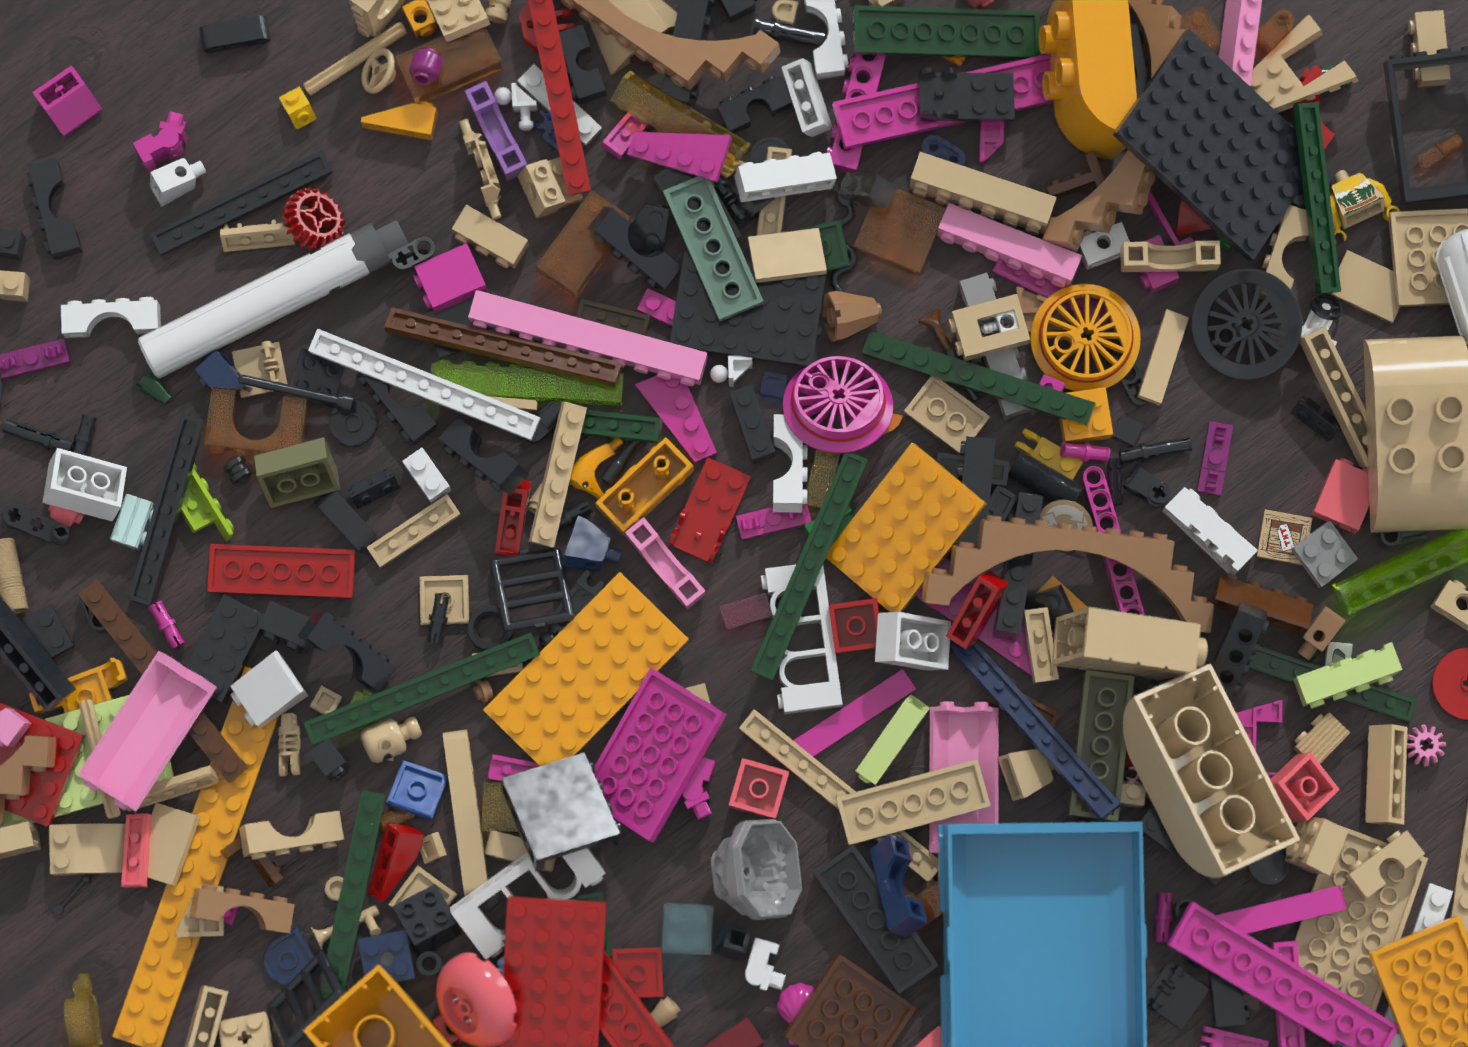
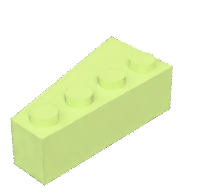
[1293,642,1402,709]

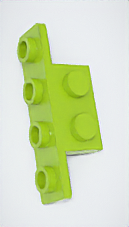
[180,463,234,542]

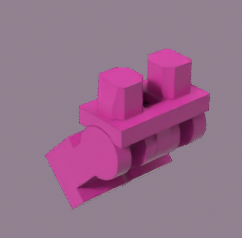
[133,111,188,175]
[682,757,715,820]

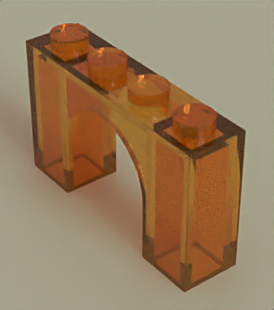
[204,387,310,456]

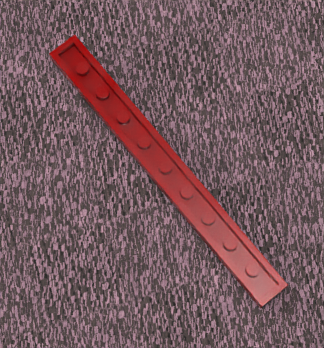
[528,0,591,196]

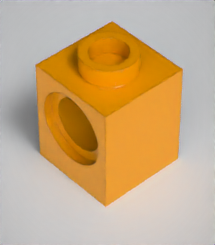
[402,0,437,38]

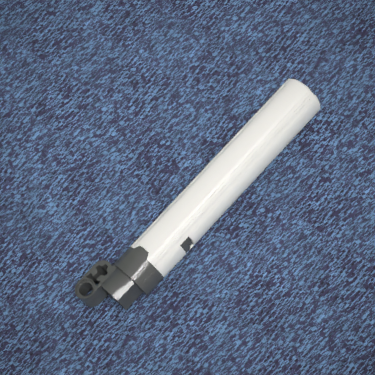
[138,220,435,379]

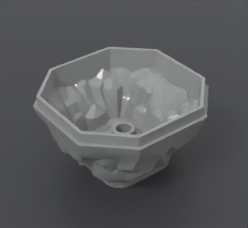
[711,819,802,920]

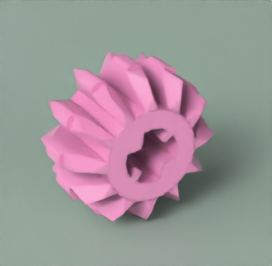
[1407,725,1446,766]

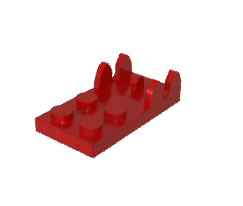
[668,457,751,565]

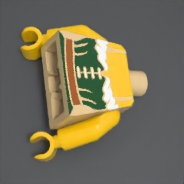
[1330,170,1400,243]

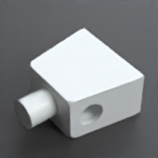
[150,158,206,207]

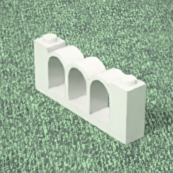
[761,565,842,715]
[450,848,605,960]

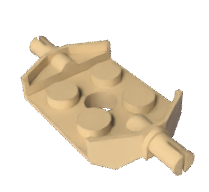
[459,119,502,220]

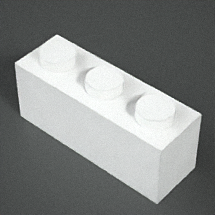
[782,58,833,137]

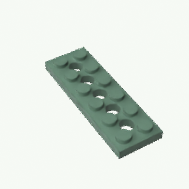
[663,177,764,322]

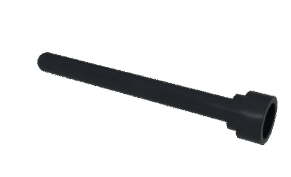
[238,375,354,413]

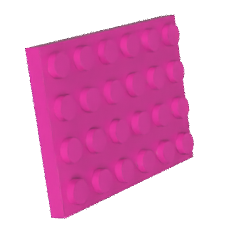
[594,668,727,842]

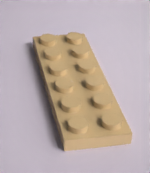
[836,759,991,845]

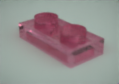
[719,593,773,630]

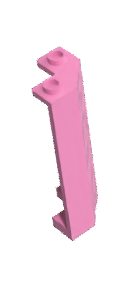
[78,651,217,811]
[929,702,999,854]

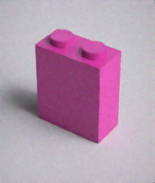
[413,243,487,314]

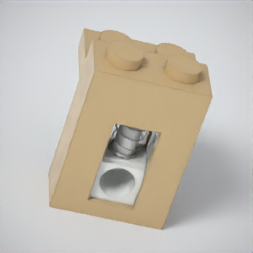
[948,294,1030,363]

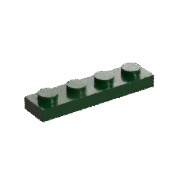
[581,410,663,444]

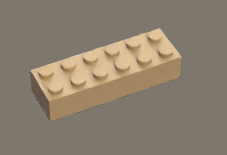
[909,152,1057,235]

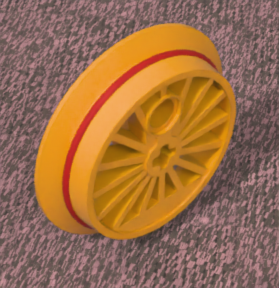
[1030,284,1141,391]

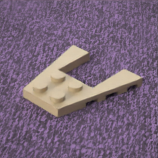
[1251,15,1358,113]

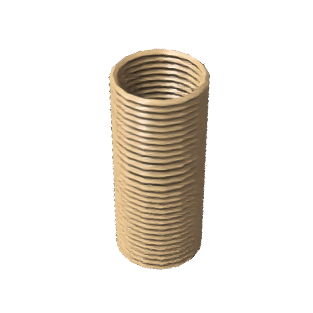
[0,538,29,614]

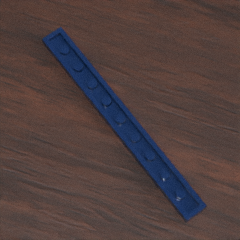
[949,639,1120,821]

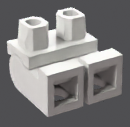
[745,938,786,991]

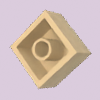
[1284,817,1349,876]

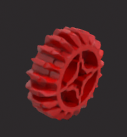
[281,188,346,251]

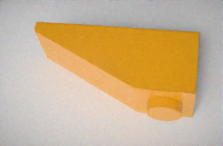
[361,102,438,141]

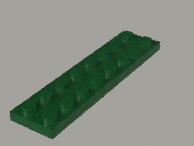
[852,5,1041,59]

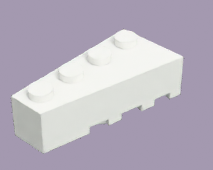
[1162,487,1258,575]

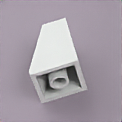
[230,650,308,729]

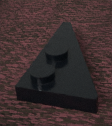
[1024,584,1074,633]

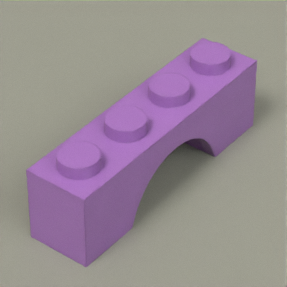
[465,81,527,181]

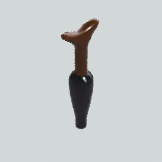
[918,308,981,402]

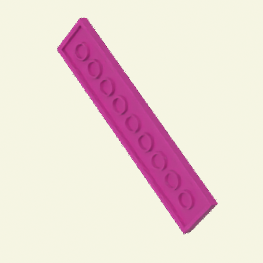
[832,54,1054,149]
[1167,902,1399,1047]

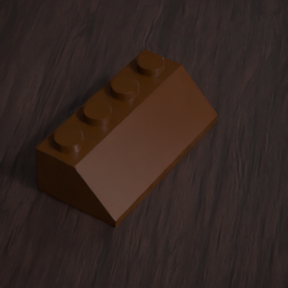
[1210,573,1313,635]

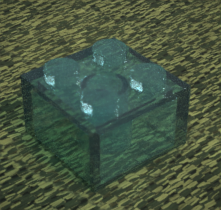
[662,903,714,956]

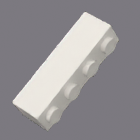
[734,152,837,202]

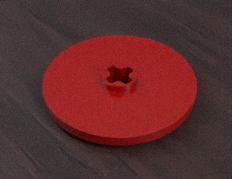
[1432,648,1468,720]

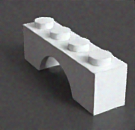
[804,0,849,80]
[61,297,161,338]
[773,414,807,513]

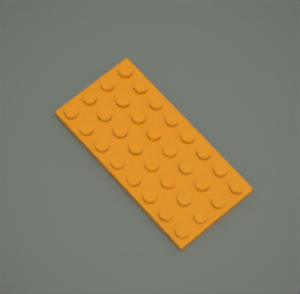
[483,572,689,766]

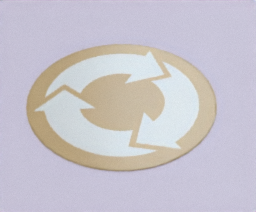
[1039,500,1093,551]

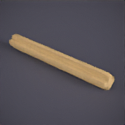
[303,22,407,95]
[79,700,120,818]

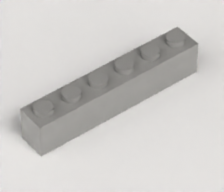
[958,273,1032,420]

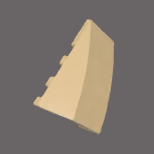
[590,0,677,76]

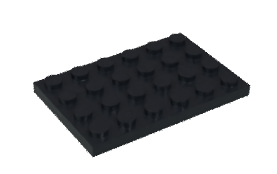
[670,252,826,367]

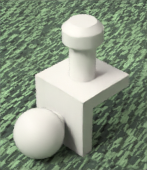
[494,83,537,131]
[710,355,752,387]

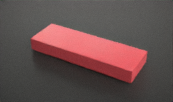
[121,813,152,888]

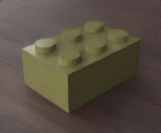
[254,437,340,508]

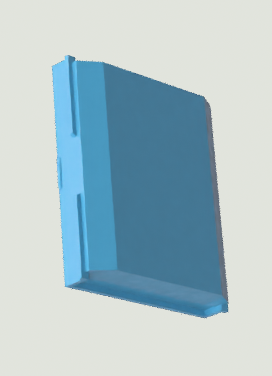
[938,822,1147,1047]

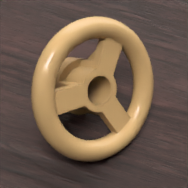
[361,48,396,94]

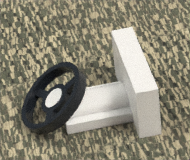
[1301,294,1343,346]

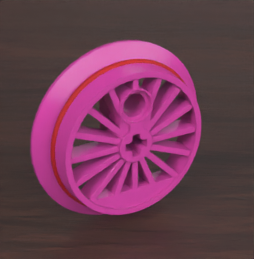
[783,356,893,453]

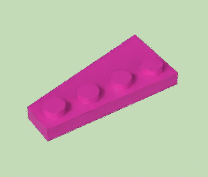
[627,132,733,183]
[635,375,717,463]

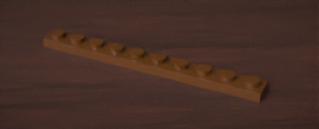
[384,307,622,387]
[78,579,248,783]

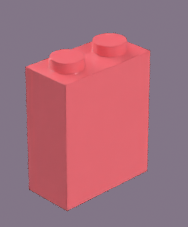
[1311,458,1369,534]

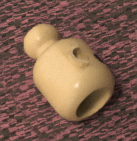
[360,717,422,763]

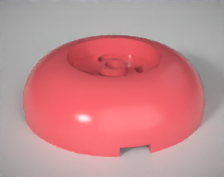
[436,953,517,1047]

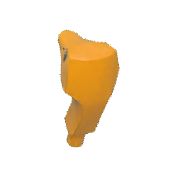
[569,439,623,499]

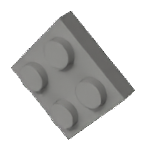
[1291,520,1358,588]

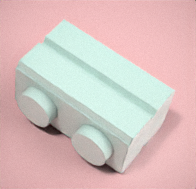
[110,494,155,551]

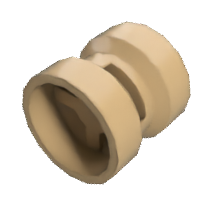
[485,0,512,24]

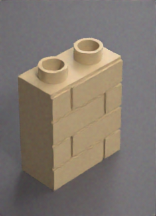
[1052,607,1208,681]

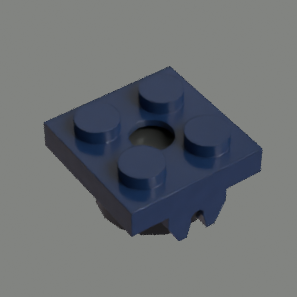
[358,930,416,983]

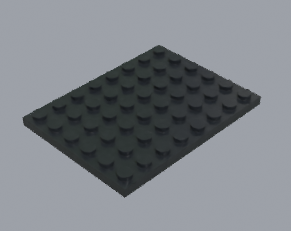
[1112,29,1303,262]

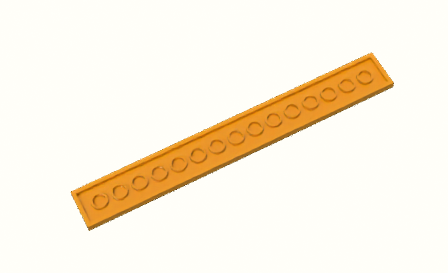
[112,666,280,1047]

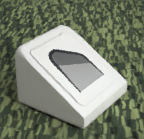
[1325,642,1353,667]

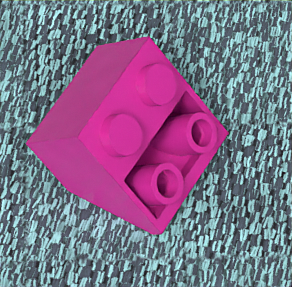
[32,65,103,137]

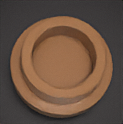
[473,679,493,703]

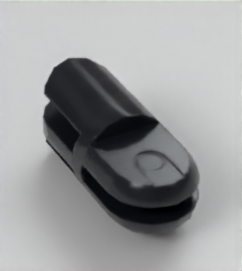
[524,401,562,444]

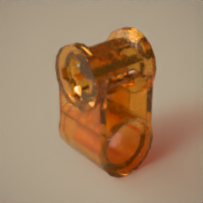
[1256,10,1294,55]

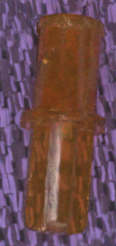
[1417,133,1464,169]

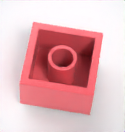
[1270,752,1340,823]
[729,758,789,820]

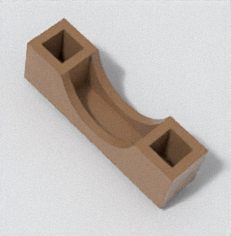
[189,884,295,933]

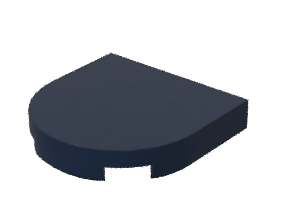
[264,926,322,985]

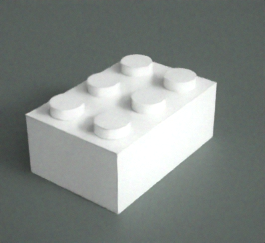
[42,448,127,521]
[875,612,951,671]

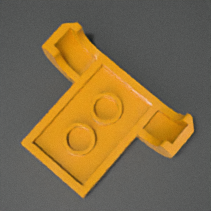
[29,657,128,713]

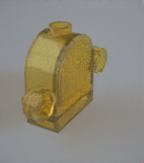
[64,973,102,1047]

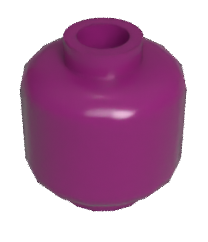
[409,48,443,85]

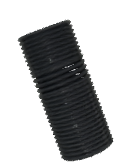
[1008,451,1084,502]

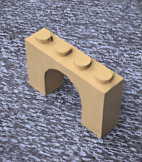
[349,0,406,38]

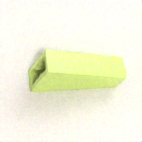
[856,694,930,785]

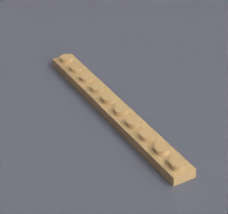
[739,709,938,883]

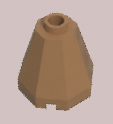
[821,291,882,342]

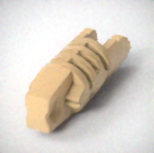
[278,713,301,776]

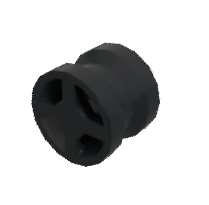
[223,456,253,485]

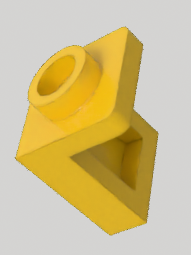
[279,86,317,129]

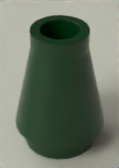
[137,371,173,406]

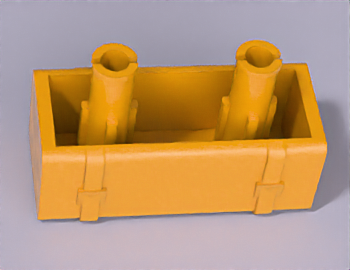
[595,437,694,537]

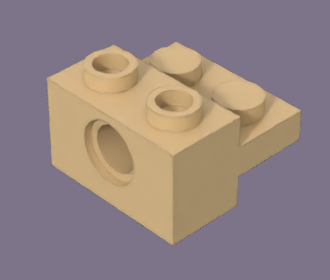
[517,157,583,218]

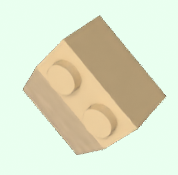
[49,824,125,876]

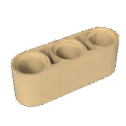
[484,830,556,872]

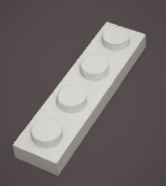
[517,64,602,146]

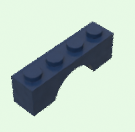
[870,834,927,937]

